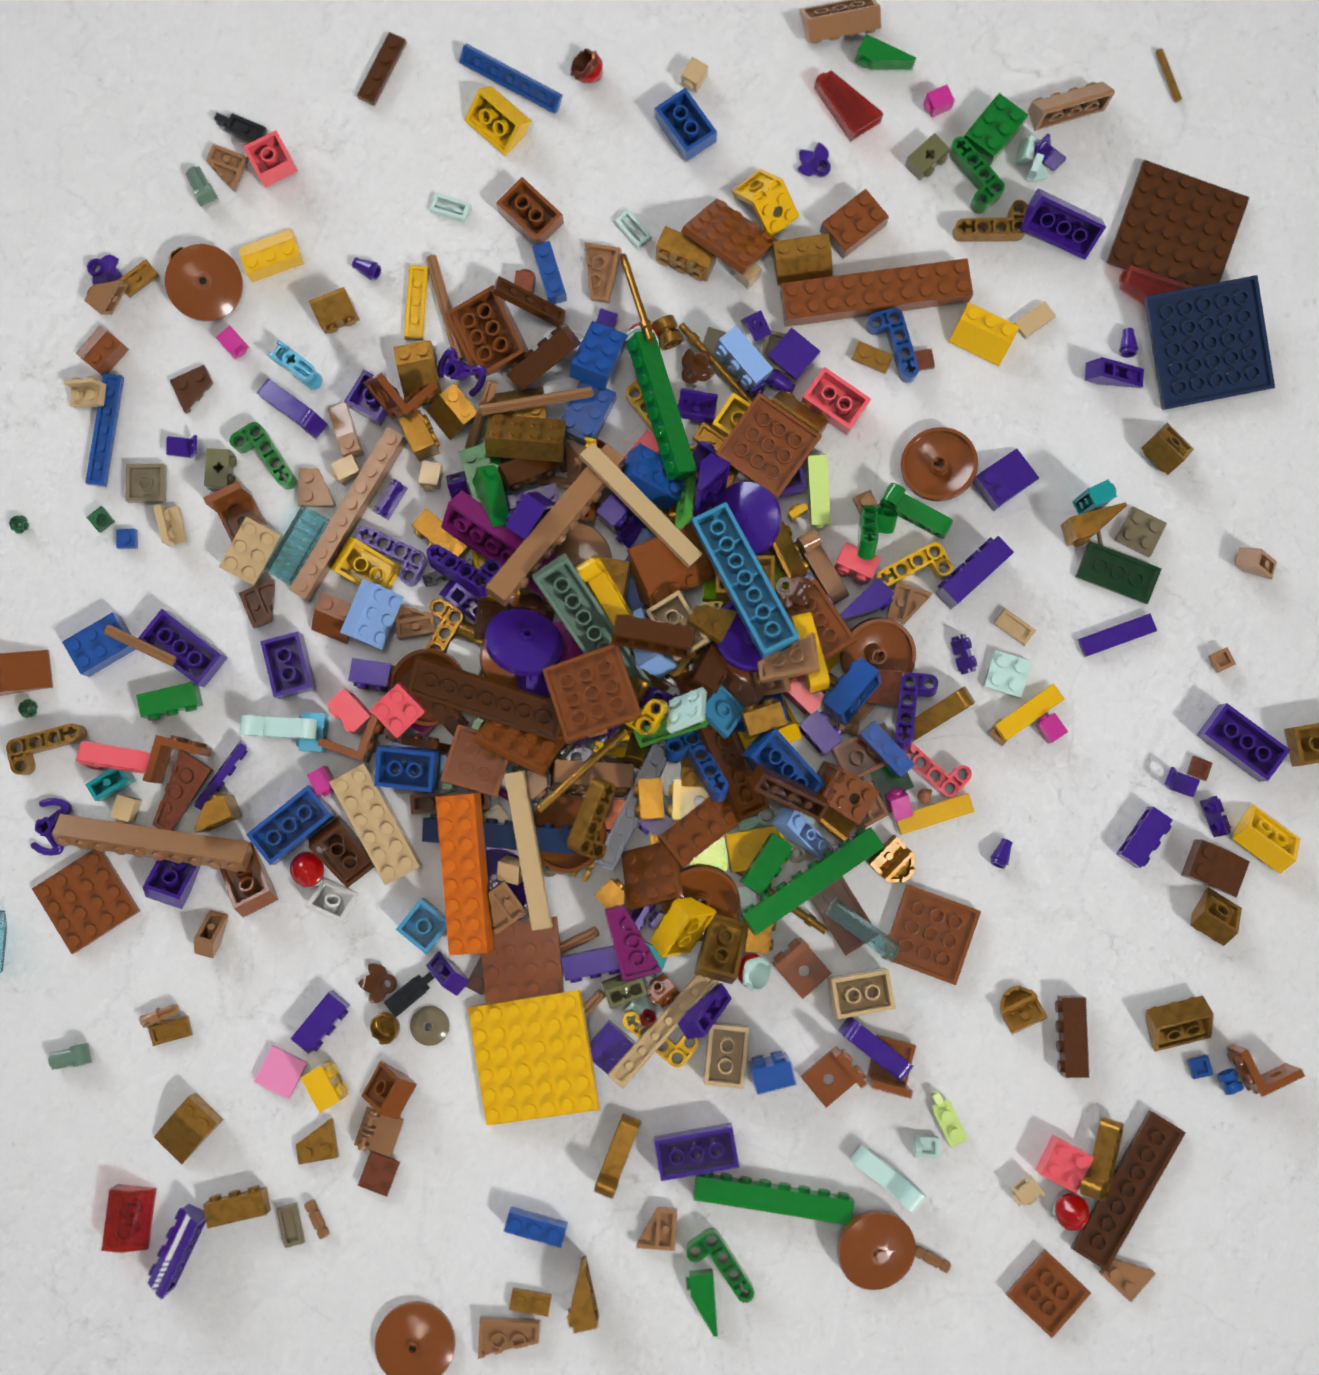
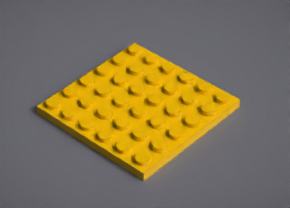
[468,989,601,1126]

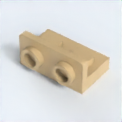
[64,376,106,408]
[153,504,187,547]

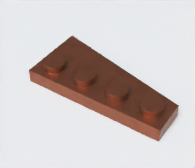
[152,750,213,831]

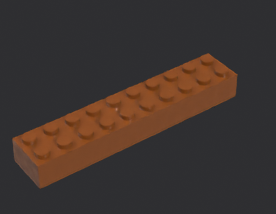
[780,258,973,327]

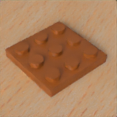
[440,724,509,798]
[621,842,684,910]
[1005,1249,1091,1338]

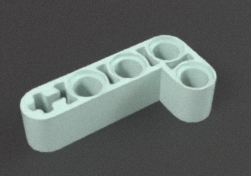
[240,715,317,739]
[850,1144,926,1214]

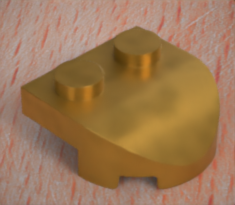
[867,835,916,883]
[1000,986,1048,1035]

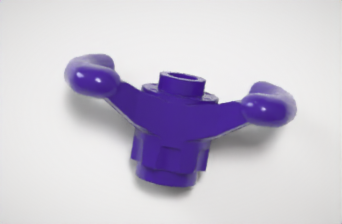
[438,348,487,397]
[31,798,72,856]

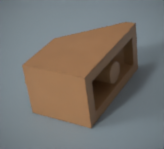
[84,281,129,315]
[1235,547,1277,579]
[526,767,550,800]
[194,910,228,958]

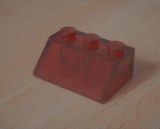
[101,1184,157,1253]

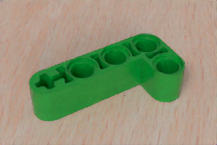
[949,137,1005,214]
[229,422,297,490]
[879,482,953,539]
[857,505,898,560]
[686,1228,754,1303]

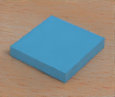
[705,685,745,738]

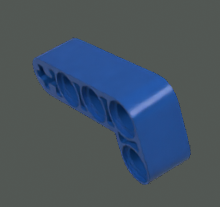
[866,308,919,383]
[665,730,728,802]

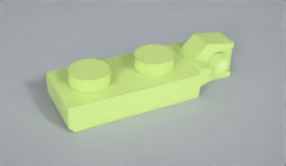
[931,1090,968,1148]

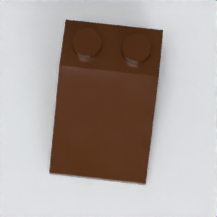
[308,816,375,888]
[1181,839,1250,898]

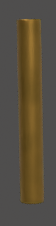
[1156,48,1182,102]

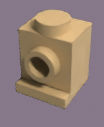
[1010,1175,1046,1206]

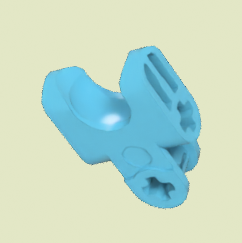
[267,340,323,390]

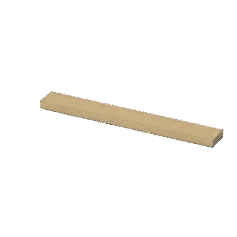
[578,443,702,568]
[504,770,553,931]
[607,975,717,1089]

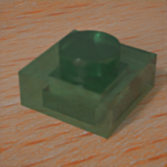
[86,506,115,533]

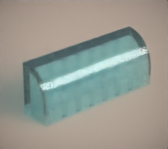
[264,505,330,586]
[824,898,901,962]

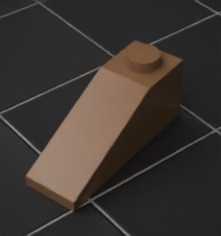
[328,402,365,458]

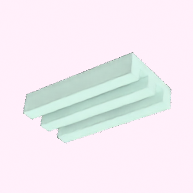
[430,193,471,223]
[614,209,652,250]

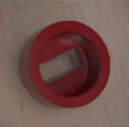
[639,1009,657,1027]

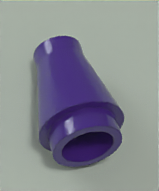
[352,257,381,280]
[1119,328,1139,358]
[766,370,796,393]
[990,838,1013,869]

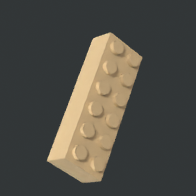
[329,762,422,885]

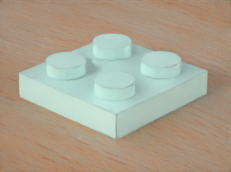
[983,650,1032,698]
[666,687,707,733]

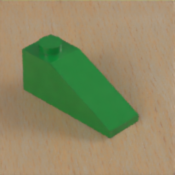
[855,34,916,70]
[472,465,509,527]
[685,1269,718,1337]

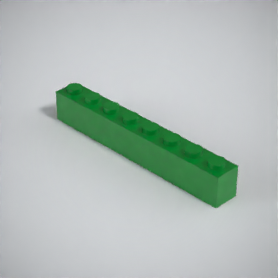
[626,332,697,480]
[741,827,884,935]
[693,1172,854,1225]

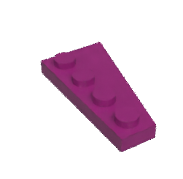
[605,905,661,981]

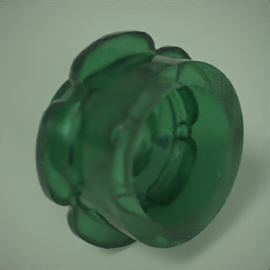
[9,515,29,534]
[18,699,38,718]

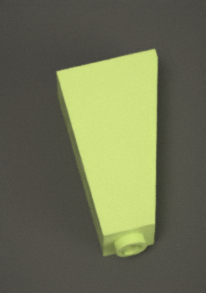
[804,453,831,528]

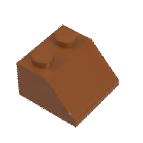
[76,326,129,376]
[311,592,352,644]
[361,1061,417,1119]

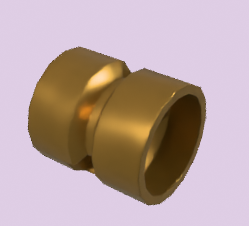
[652,315,684,350]

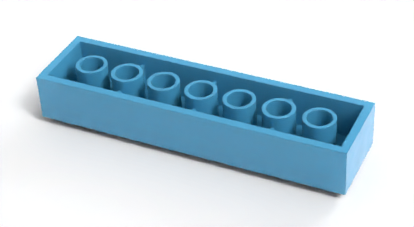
[691,502,799,659]

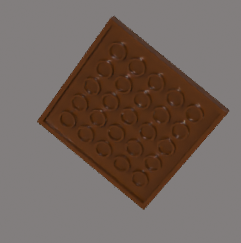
[1106,160,1250,290]

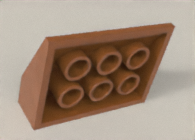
[445,285,529,380]
[627,523,716,607]

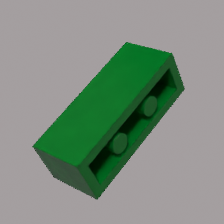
[136,682,203,721]
[739,833,793,896]

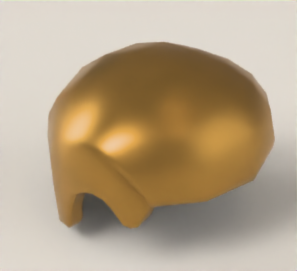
[370,1012,400,1045]

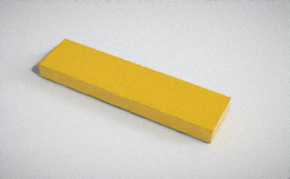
[404,265,429,341]
[993,684,1065,742]
[896,793,975,835]

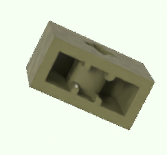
[905,133,950,181]
[204,448,237,490]
[601,975,647,1008]

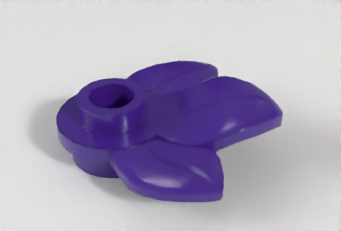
[798,142,831,177]
[87,255,122,285]

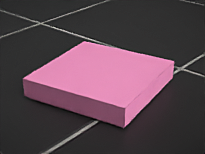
[254,1045,308,1099]

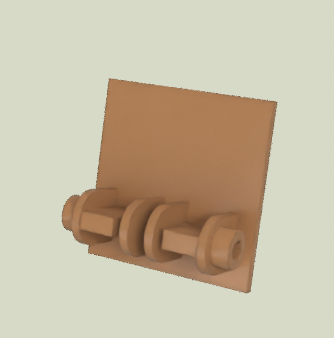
[354,1107,404,1158]

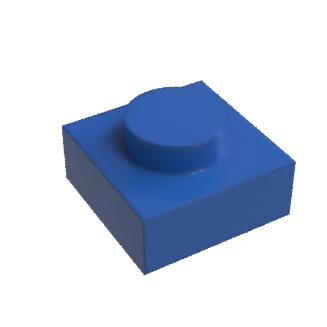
[116,528,138,549]

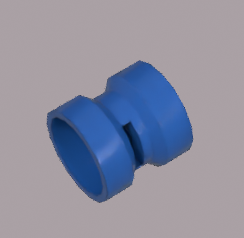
[1217,1068,1244,1095]

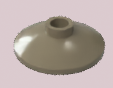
[410,1006,449,1046]

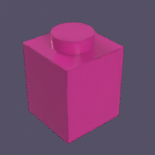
[923,84,955,118]
[216,325,249,360]
[1035,713,1068,744]
[307,766,334,797]
[885,788,914,822]

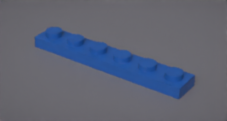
[459,44,563,114]
[85,373,124,487]

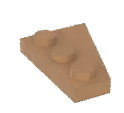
[585,242,622,303]
[758,632,820,683]
[478,1317,540,1359]

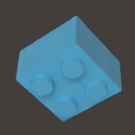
[396,898,447,954]

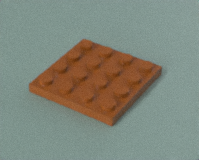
[681,198,777,275]
[715,392,822,499]
[785,578,857,684]
[542,644,643,744]
[473,719,566,776]
[32,849,140,954]
[881,884,981,985]
[482,916,564,1003]

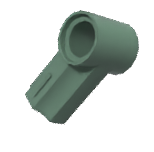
[185,166,218,207]
[738,807,775,831]
[48,1043,92,1070]

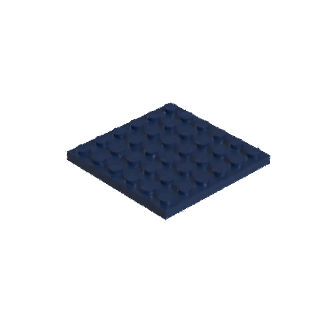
[1144,275,1275,410]

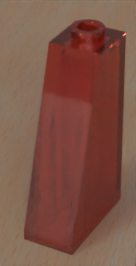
[814,70,883,142]
[1119,265,1195,306]

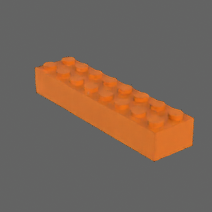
[436,793,494,956]

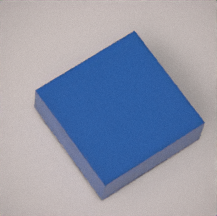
[1187,1054,1213,1079]

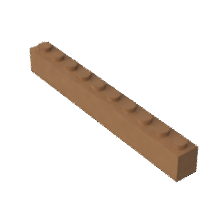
[289,427,408,602]
[486,443,625,607]
[52,814,253,872]

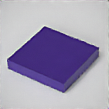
[767,328,821,381]

